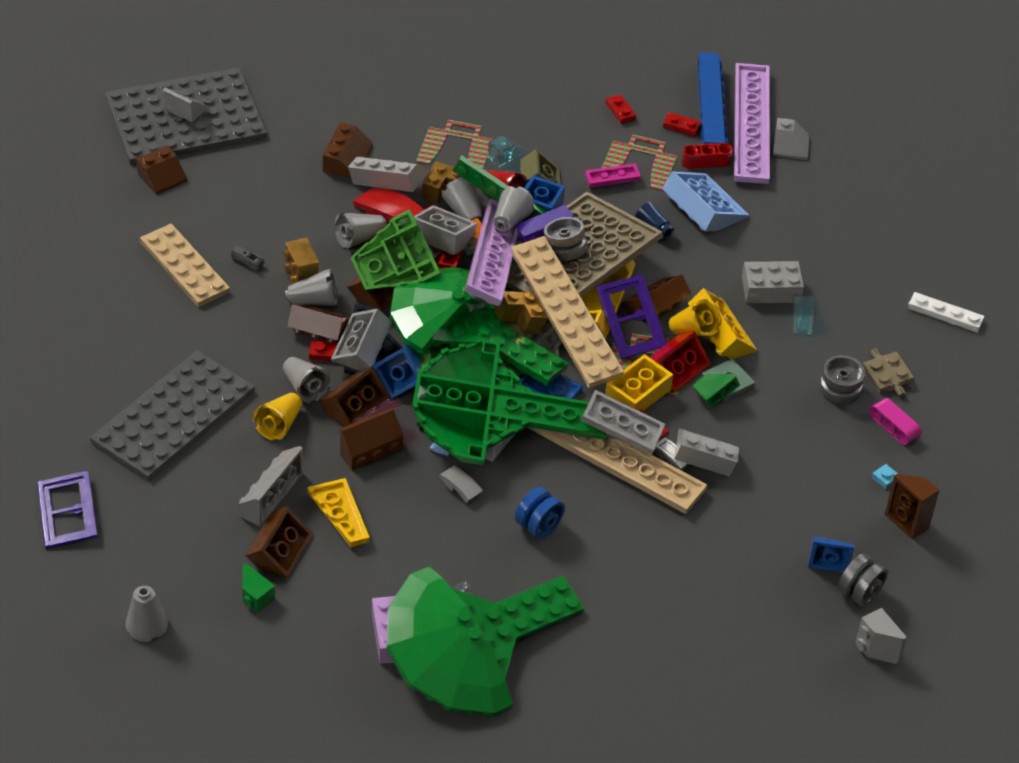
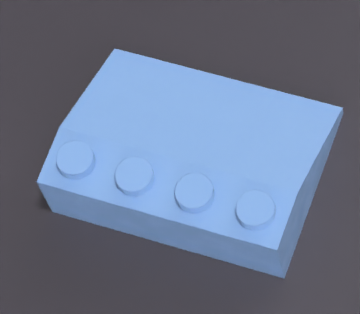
[662,171,749,232]

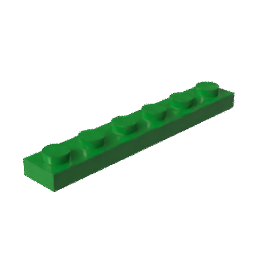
[452,156,547,220]

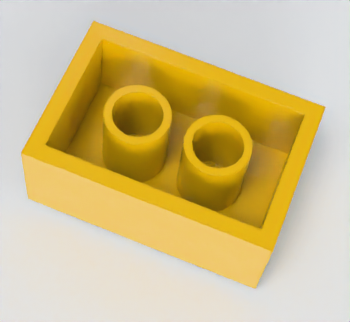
[605,354,673,411]

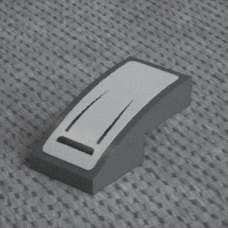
[654,436,691,471]

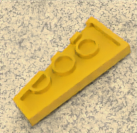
[307,478,370,547]

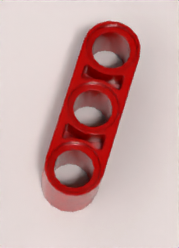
[681,143,733,169]

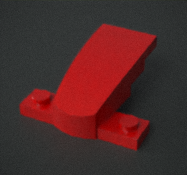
[353,187,443,225]

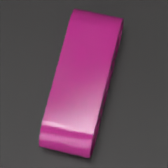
[869,398,922,445]

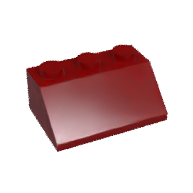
[649,331,711,393]

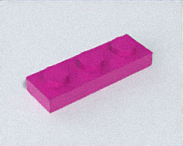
[585,163,641,188]

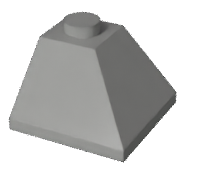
[773,118,809,160]

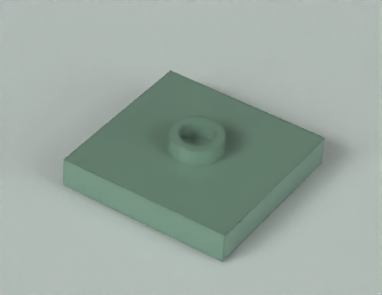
[701,359,755,401]

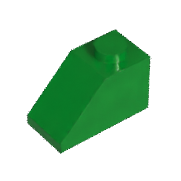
[693,374,740,409]
[242,563,275,613]

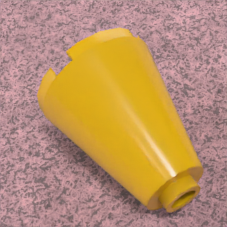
[669,299,721,337]
[253,393,302,440]

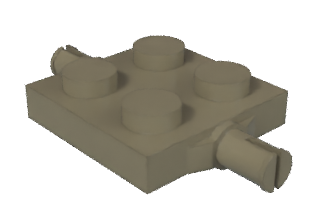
[863,348,914,398]

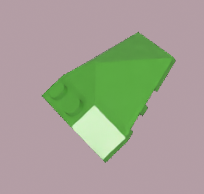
[351,209,441,291]

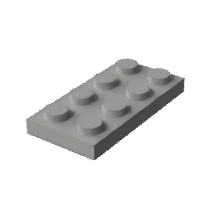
[581,390,665,455]

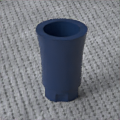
[635,201,674,240]

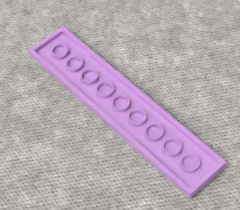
[734,63,770,184]
[465,198,521,306]

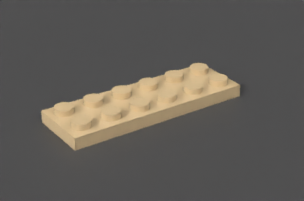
[140,223,230,308]

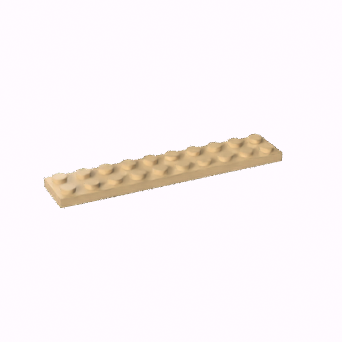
[511,236,624,388]
[527,427,707,514]

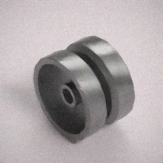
[544,217,587,261]
[820,355,865,404]
[838,553,889,607]

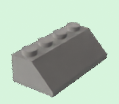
[348,157,430,192]
[238,446,303,526]

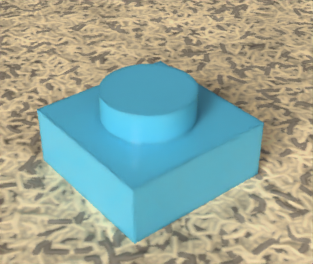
[871,464,898,490]

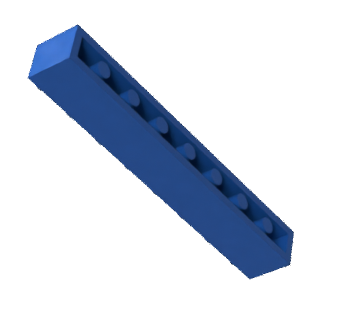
[697,52,728,144]

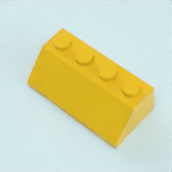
[688,288,757,359]

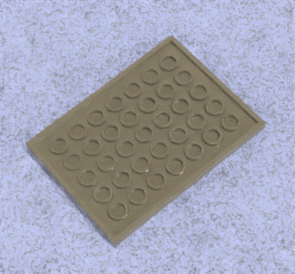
[506,192,663,307]

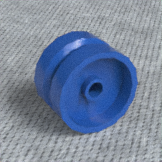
[514,487,565,539]

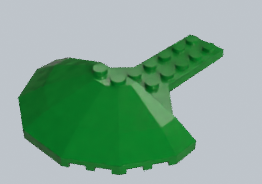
[389,267,569,386]
[412,339,607,465]
[386,567,585,717]

